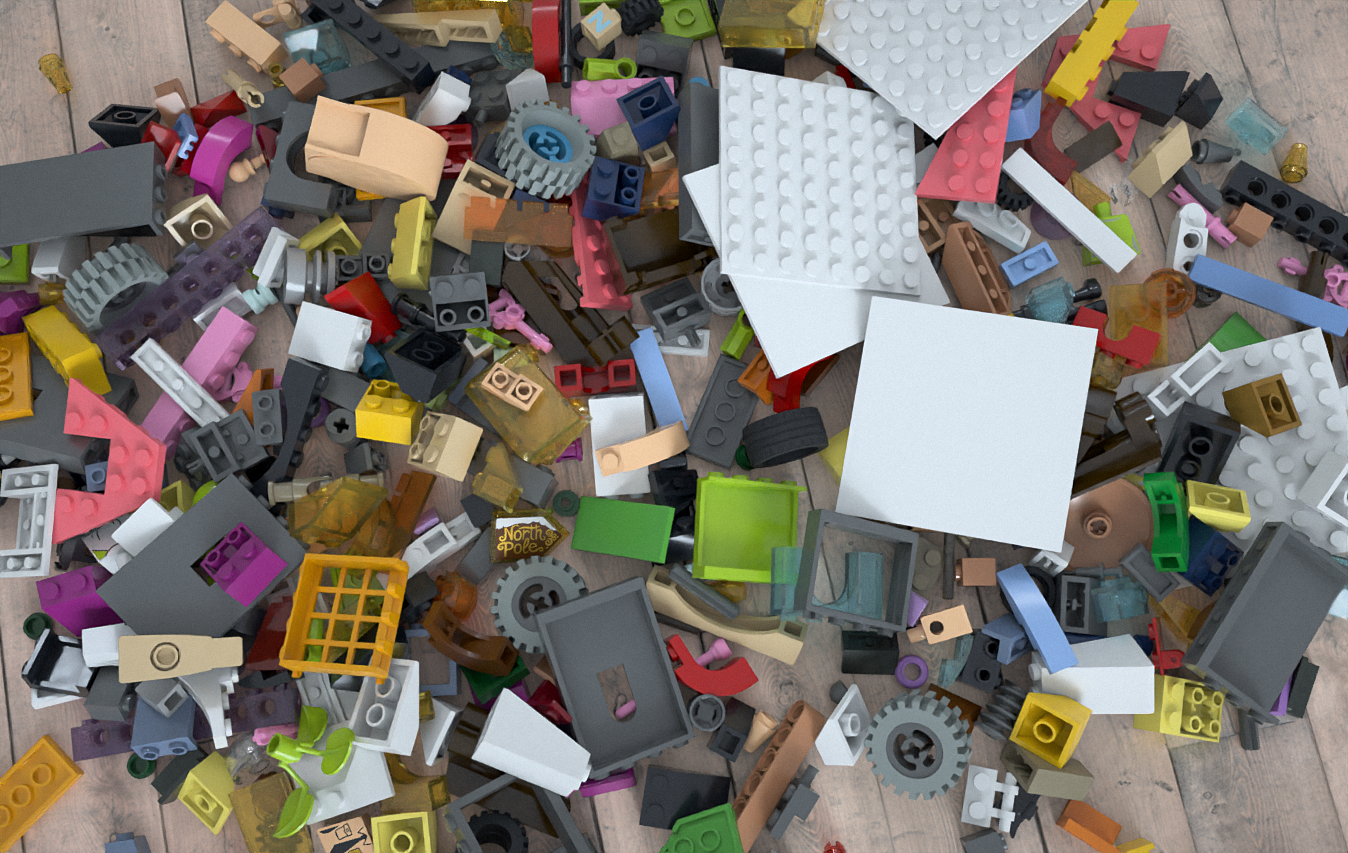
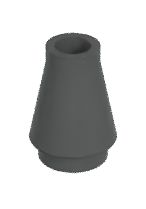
[1190,138,1233,164]

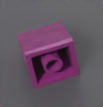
[36,565,124,637]

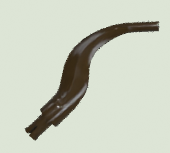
[1295,251,1334,364]

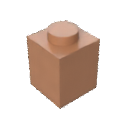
[279,58,326,103]
[1224,202,1273,248]
[953,558,996,587]

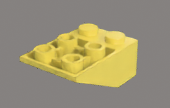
[1133,674,1224,743]

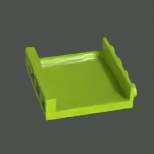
[692,472,807,586]

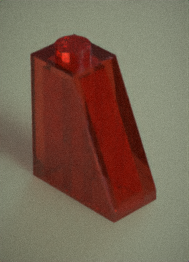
[245,596,309,670]

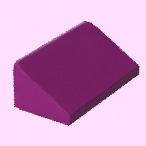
[579,767,637,798]

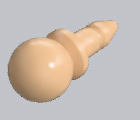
[228,154,266,182]

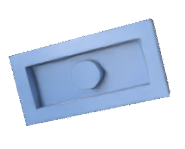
[998,241,1059,289]

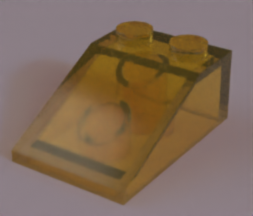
[1109,282,1170,369]
[289,476,388,548]

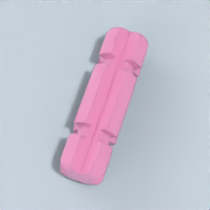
[252,723,299,745]

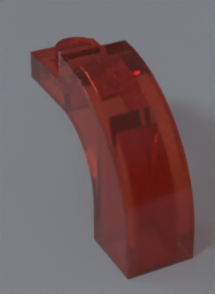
[1024,96,1078,186]

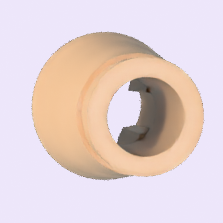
[743,710,778,754]

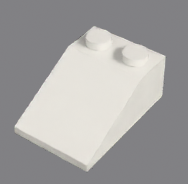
[1296,450,1348,529]
[348,656,419,756]

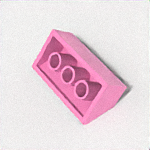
[571,77,676,139]

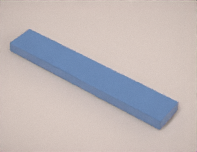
[1186,254,1348,337]

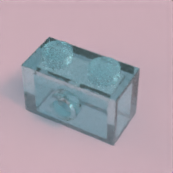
[1225,97,1288,156]

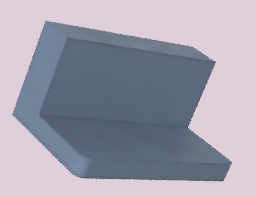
[981,613,1034,665]

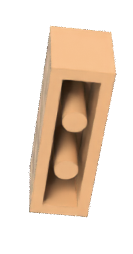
[205,0,289,76]

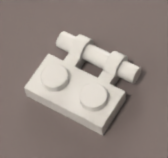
[960,765,1019,832]

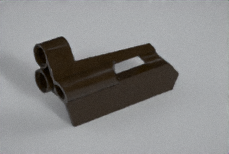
[501,260,640,367]
[1070,391,1162,500]

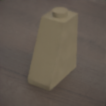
[588,121,640,170]
[1000,735,1094,801]

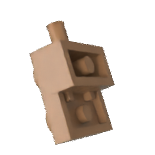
[917,198,963,257]

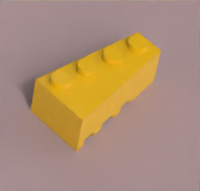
[1043,0,1139,108]
[22,305,112,395]

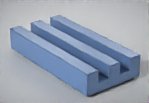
[172,112,199,160]

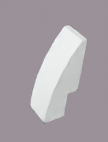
[1144,342,1230,422]

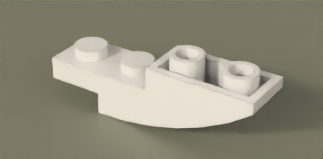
[376,512,482,590]

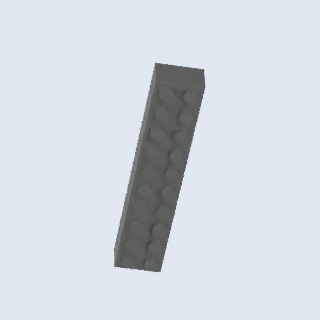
[312,361,559,511]

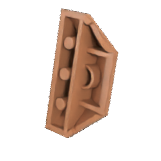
[942,221,1013,316]

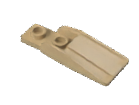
[118,634,243,683]

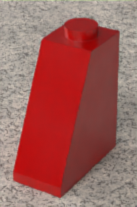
[324,271,403,345]

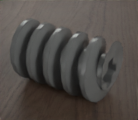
[324,409,369,450]
[973,679,1028,741]

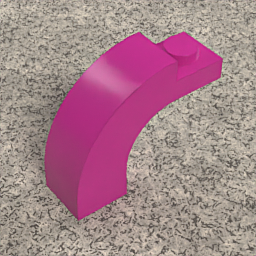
[190,115,254,206]

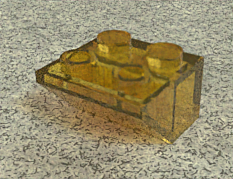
[472,442,524,514]

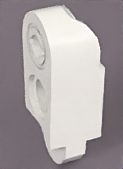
[1165,203,1208,283]

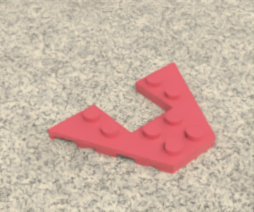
[1041,24,1170,163]
[52,378,167,544]

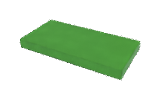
[571,496,675,563]

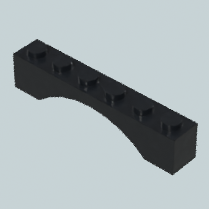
[305,0,436,95]
[250,357,329,518]

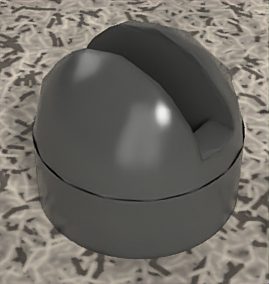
[829,680,848,704]

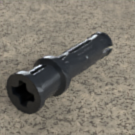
[390,292,467,346]

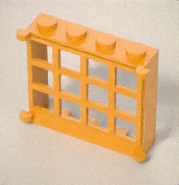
[279,553,410,685]

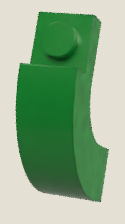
[1143,472,1190,572]

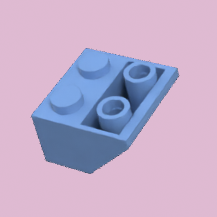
[1006,88,1042,142]

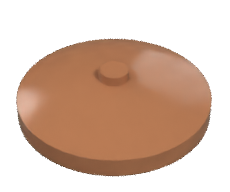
[1063,477,1154,580]

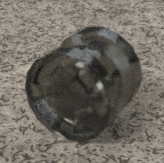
[1188,284,1222,308]

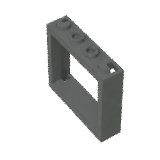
[793,509,919,637]
[443,773,592,853]

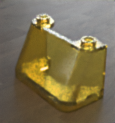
[464,343,593,465]

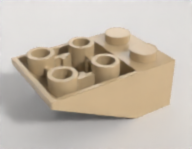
[431,160,516,256]

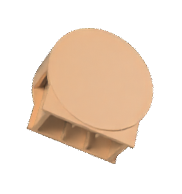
[305,95,449,202]

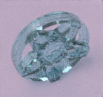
[491,28,534,72]

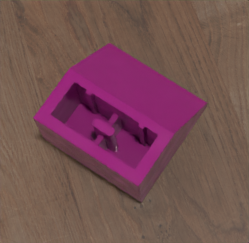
[200,522,288,607]

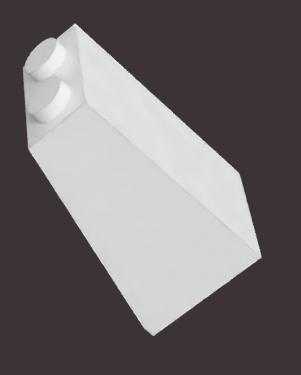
[589,391,651,500]
[1028,634,1154,714]
[472,688,591,797]

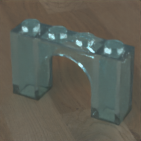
[770,546,883,624]

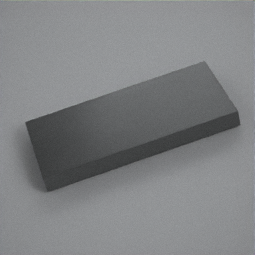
[683,354,759,471]

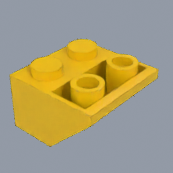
[355,379,425,445]

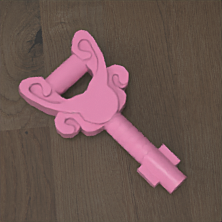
[1277,257,1348,308]
[488,288,553,353]
[213,362,283,403]

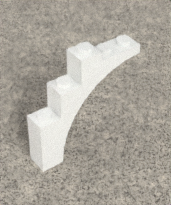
[82,623,239,749]

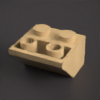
[1127,121,1192,198]
[407,411,483,482]

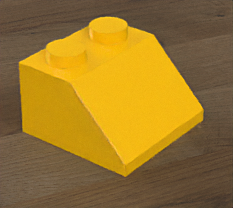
[1009,692,1093,769]

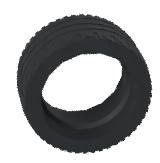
[742,407,829,468]

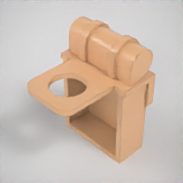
[252,0,303,33]

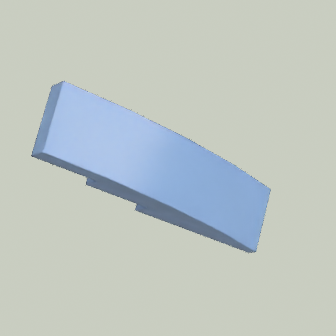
[629,327,688,431]
[996,563,1079,675]

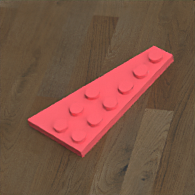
[915,65,1018,204]
[569,170,634,312]

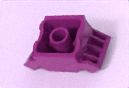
[0,289,49,336]

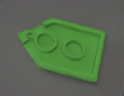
[659,802,744,853]

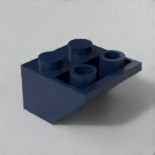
[581,156,645,222]
[1174,516,1244,597]

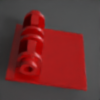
[1148,617,1185,675]

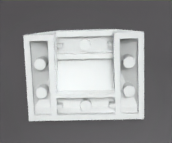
[0,464,58,578]
[289,719,396,826]

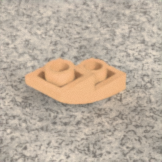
[481,362,543,412]

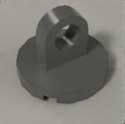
[54,534,98,572]

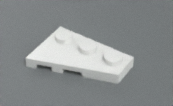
[952,201,1032,254]

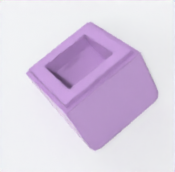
[412,507,444,537]
[907,590,929,627]

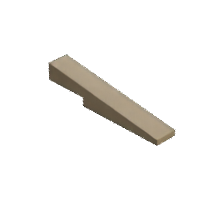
[370,9,503,47]

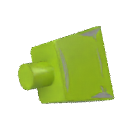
[1082,202,1141,267]

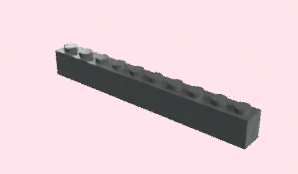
[247,40,503,133]

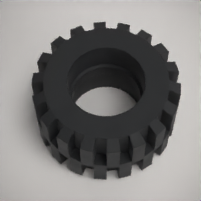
[455,810,529,853]

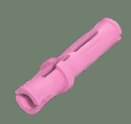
[1167,184,1238,250]

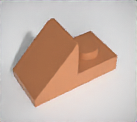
[154,78,196,131]

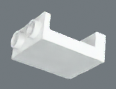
[288,301,372,373]

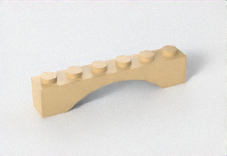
[646,565,809,666]

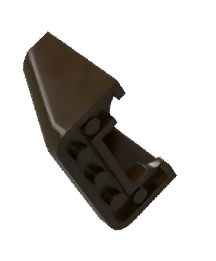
[601,199,719,297]

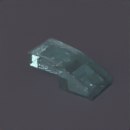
[937,634,974,688]

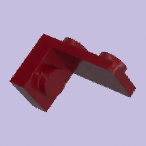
[526,680,573,724]

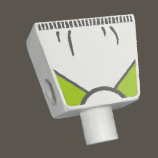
[81,513,134,574]

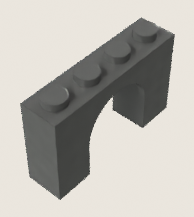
[263,101,339,218]

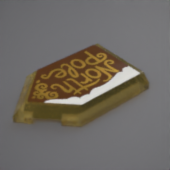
[489,508,570,564]

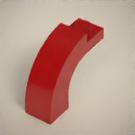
[532,0,561,83]
[766,355,832,413]
[663,634,759,696]

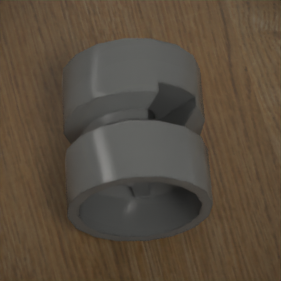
[686,694,725,732]

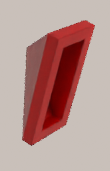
[190,90,247,129]

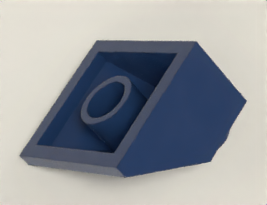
[616,75,681,152]

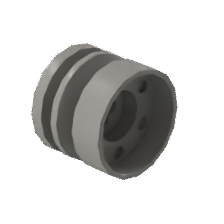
[283,247,338,307]
[701,257,744,317]

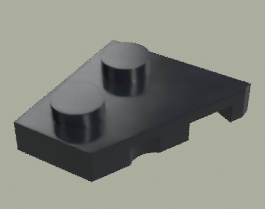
[647,469,699,516]

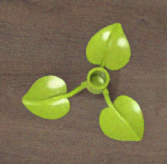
[266,705,355,838]

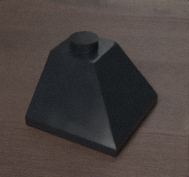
[88,104,161,148]

